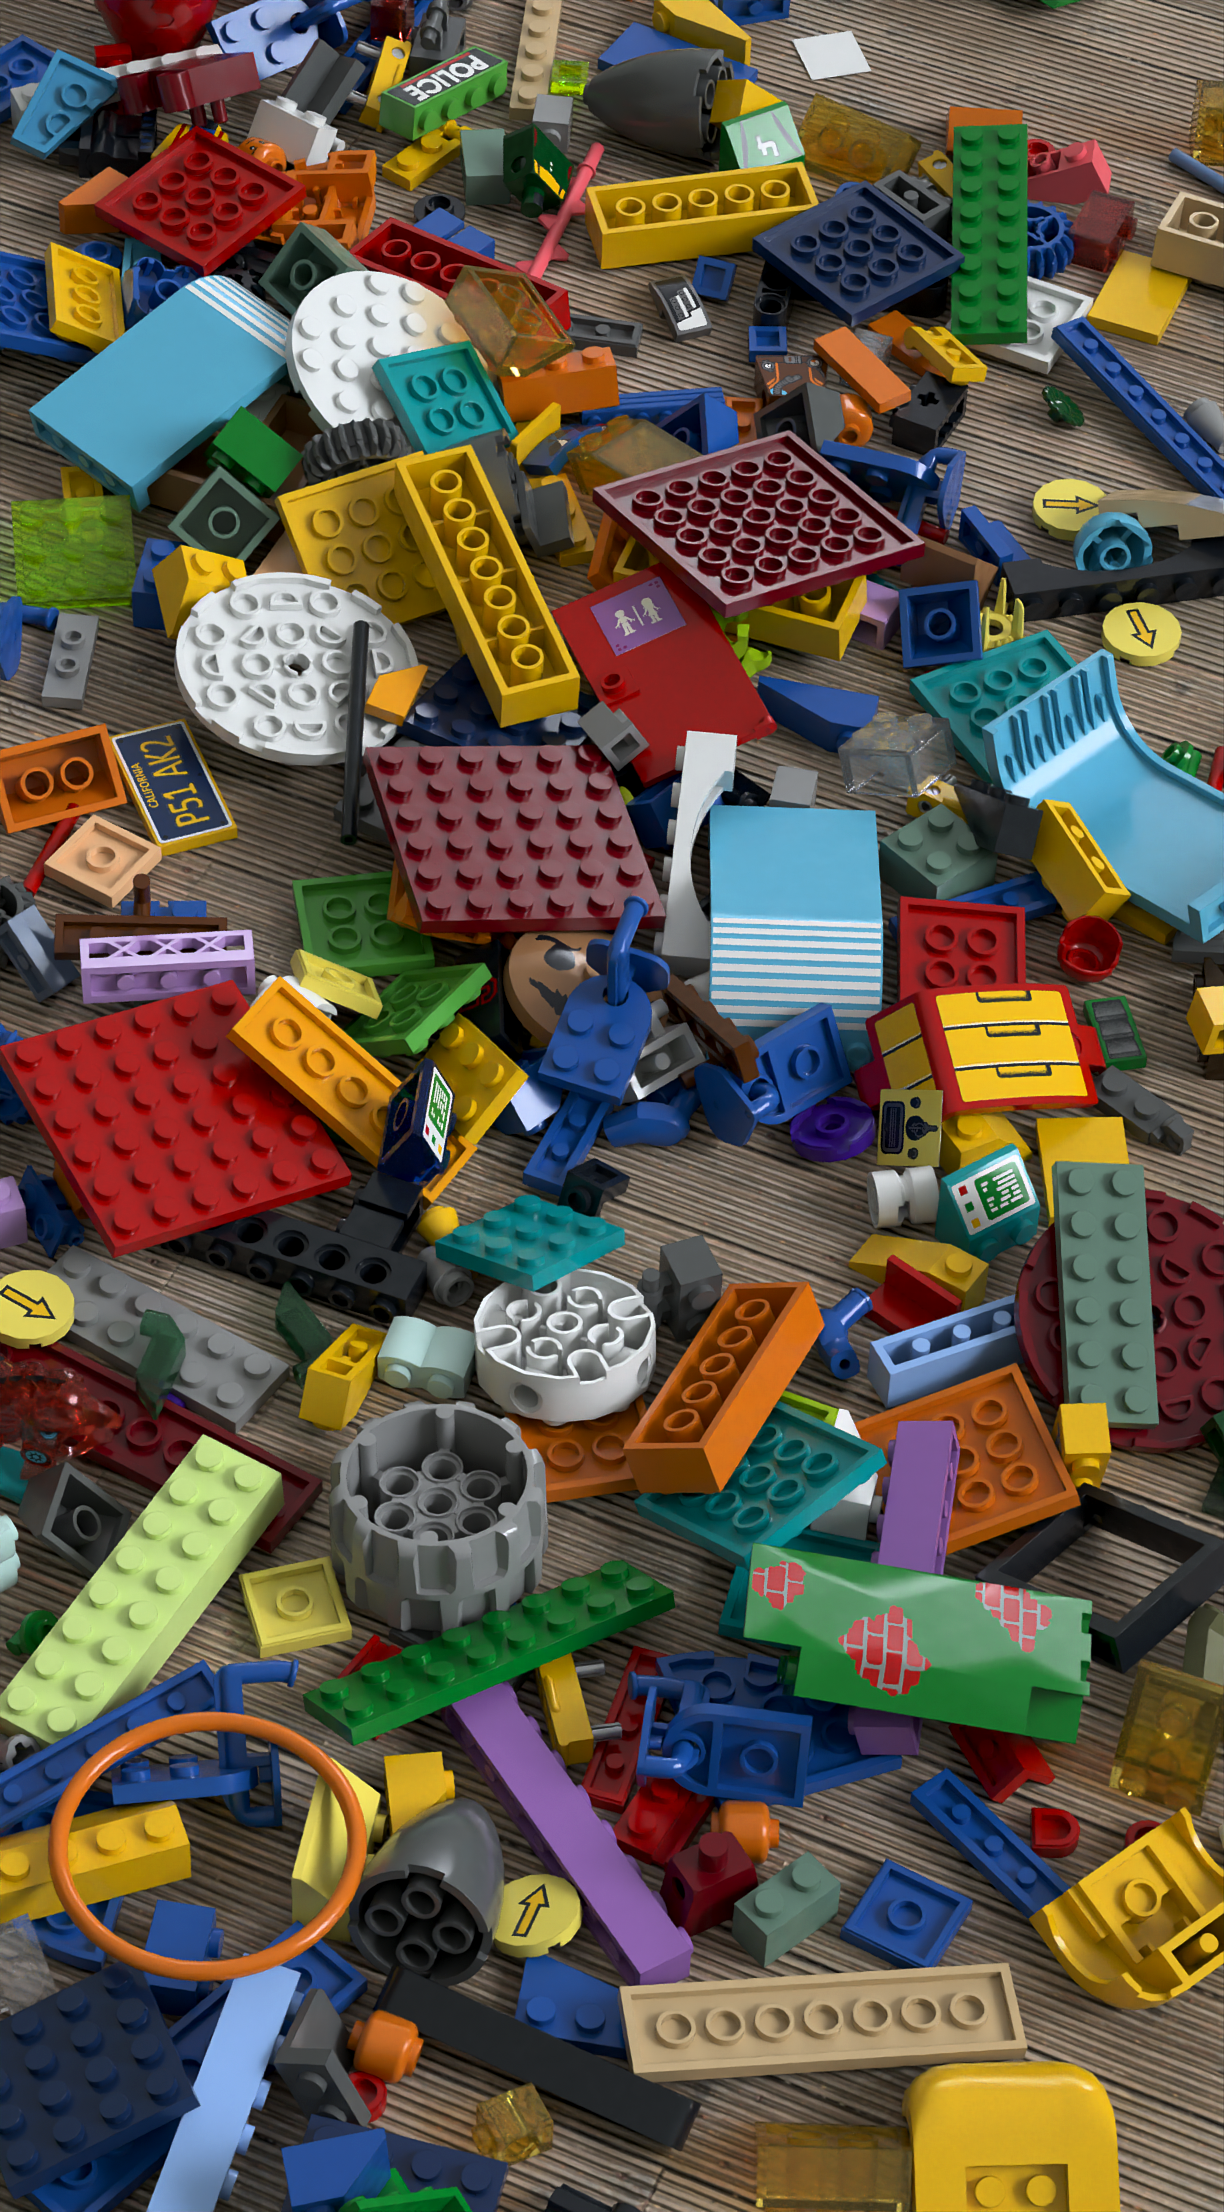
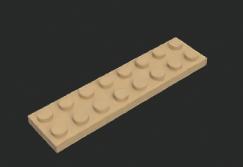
[617,1963,1028,2083]

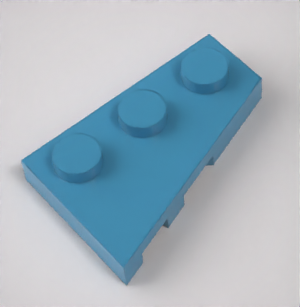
[10,49,118,160]

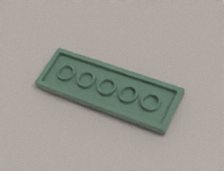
[1052,1161,1159,1429]

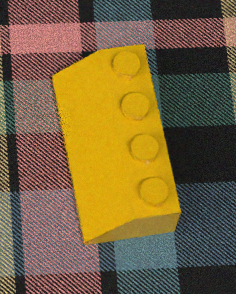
[0,1800,191,1929]

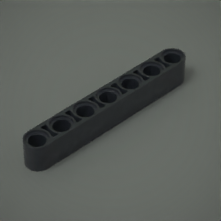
[373,1963,702,2151]

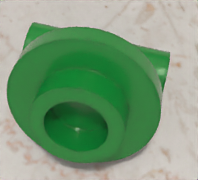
[1161,741,1202,778]
[6,1610,58,1656]

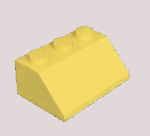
[291,1758,388,1942]

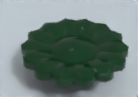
[1042,386,1085,427]

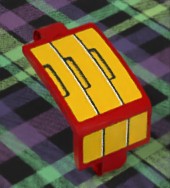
[853,983,1107,1123]

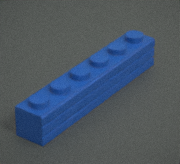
[579,387,725,428]

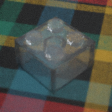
[838,711,957,798]

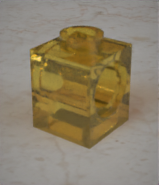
[471,2082,554,2166]

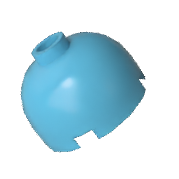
[1073,512,1153,571]

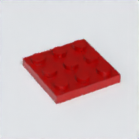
[897,896,1026,1002]

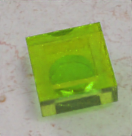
[551,60,589,96]

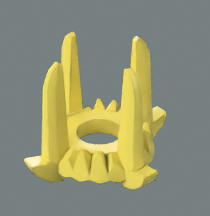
[980,577,1026,652]

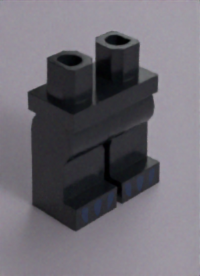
[59,108,157,178]

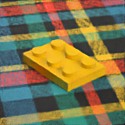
[405,1013,529,1145]

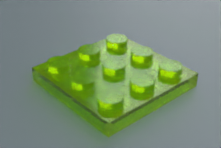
[11,495,136,609]

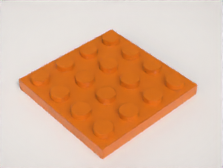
[854,1363,1081,1555]

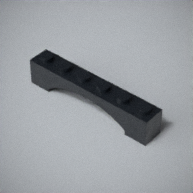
[999,536,1224,622]

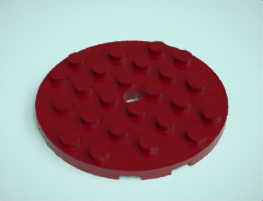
[1014,1189,1224,1453]

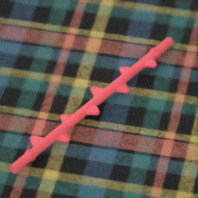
[488,142,605,356]

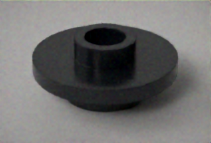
[414,194,465,222]

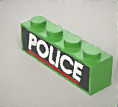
[379,46,508,141]

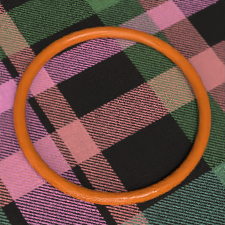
[48,1712,367,1982]

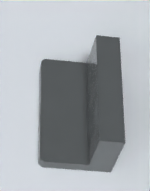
[281,39,366,126]
[515,471,575,558]

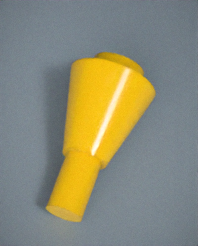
[417,1206,478,1280]

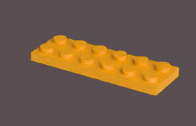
[226,976,478,1211]

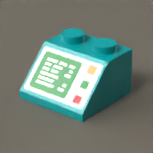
[935,1143,1040,1263]

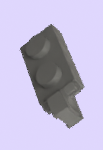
[1093,1065,1194,1156]

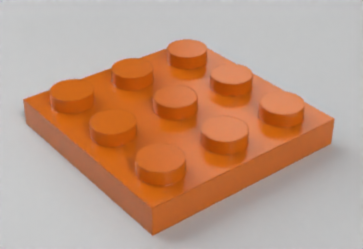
[504,1394,647,1503]

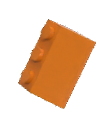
[495,346,620,422]
[0,723,128,835]

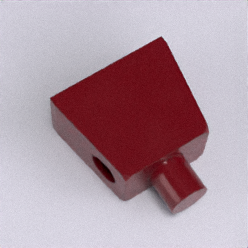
[659,1831,759,1937]

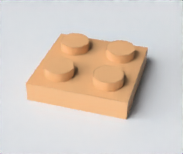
[44,814,162,909]

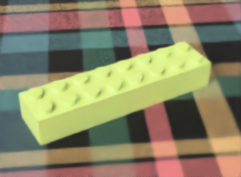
[0,1434,285,1750]

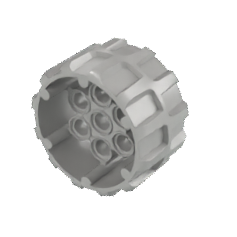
[328,1400,548,1635]

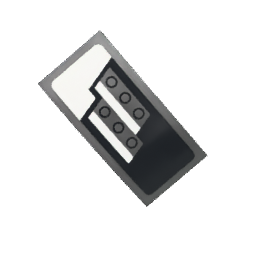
[648,274,713,343]

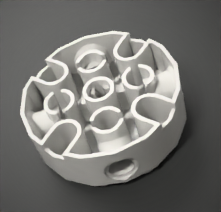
[474,1268,656,1426]

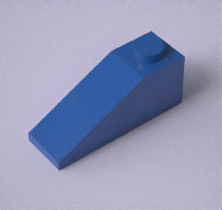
[757,676,879,758]

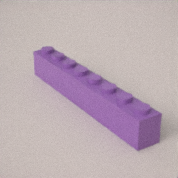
[848,1421,960,1755]
[441,1681,694,1986]

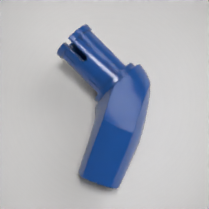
[603,1086,702,1147]
[814,1288,873,1380]

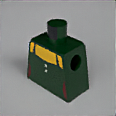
[503,123,574,218]

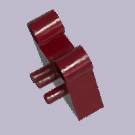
[116,52,261,127]

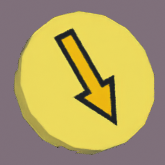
[1032,479,1107,541]
[1101,602,1182,667]
[0,1270,75,1349]
[493,1874,584,1958]

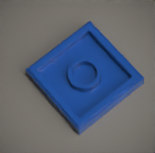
[840,1858,973,1969]

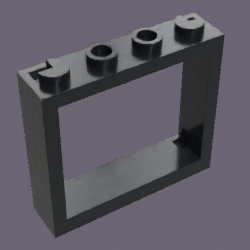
[975,1482,1224,1674]

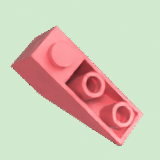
[1028,139,1112,205]

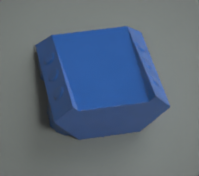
[121,257,203,330]

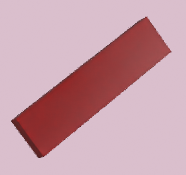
[581,1645,670,1814]

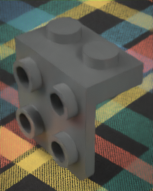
[273,1988,372,2127]

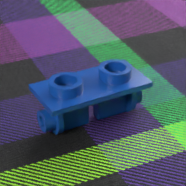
[17,1165,85,1258]

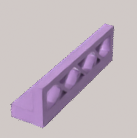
[79,930,256,1004]

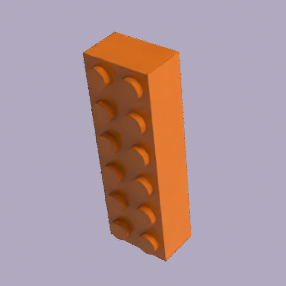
[622,1281,825,1495]

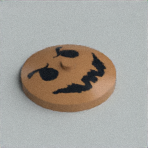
[503,930,668,1046]

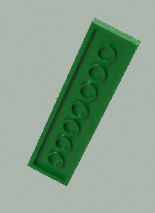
[951,124,1028,345]
[302,1560,676,1746]

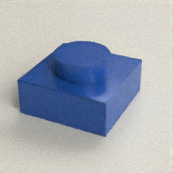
[692,255,737,302]
[748,326,788,362]

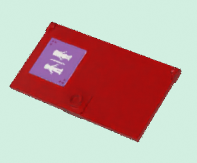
[551,561,777,788]

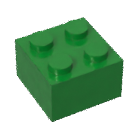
[203,406,304,498]

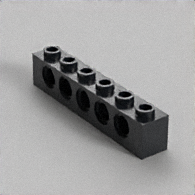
[161,1210,427,1324]

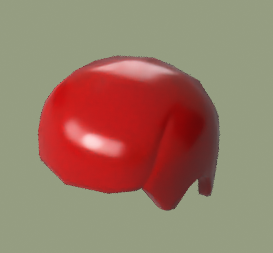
[1057,915,1123,983]

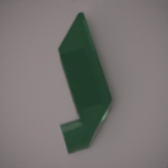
[275,1281,332,1390]
[135,1309,186,1420]

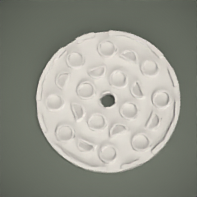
[285,271,501,455]
[174,572,418,766]

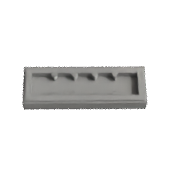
[41,613,100,710]

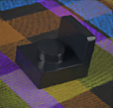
[557,1158,631,1217]

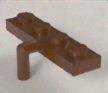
[54,873,227,960]
[661,974,760,1090]

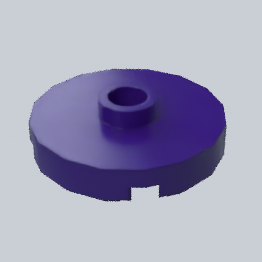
[789,1096,877,1163]

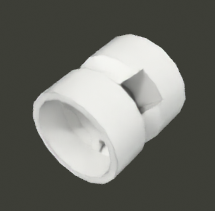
[867,1165,939,1229]

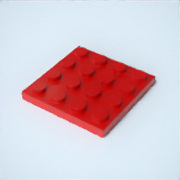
[94,126,307,277]

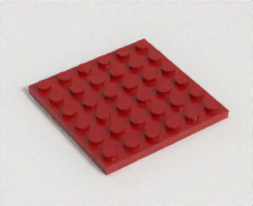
[0,980,352,1258]

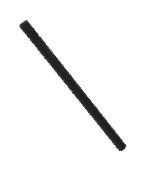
[340,620,369,846]

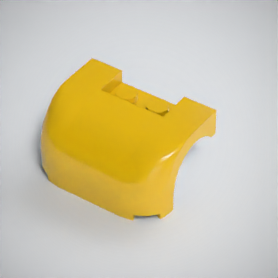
[1028,1807,1224,2010]
[901,2061,1120,2212]

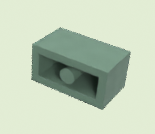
[460,128,510,206]
[732,1851,841,1968]

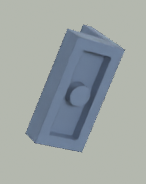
[0,904,81,1003]

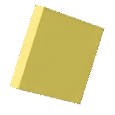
[290,949,383,1020]
[238,1556,352,1658]

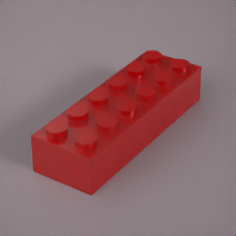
[349,217,571,360]

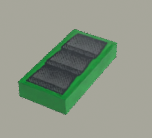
[1083,996,1147,1071]

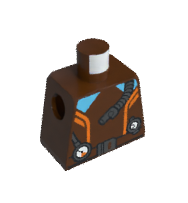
[754,355,828,408]

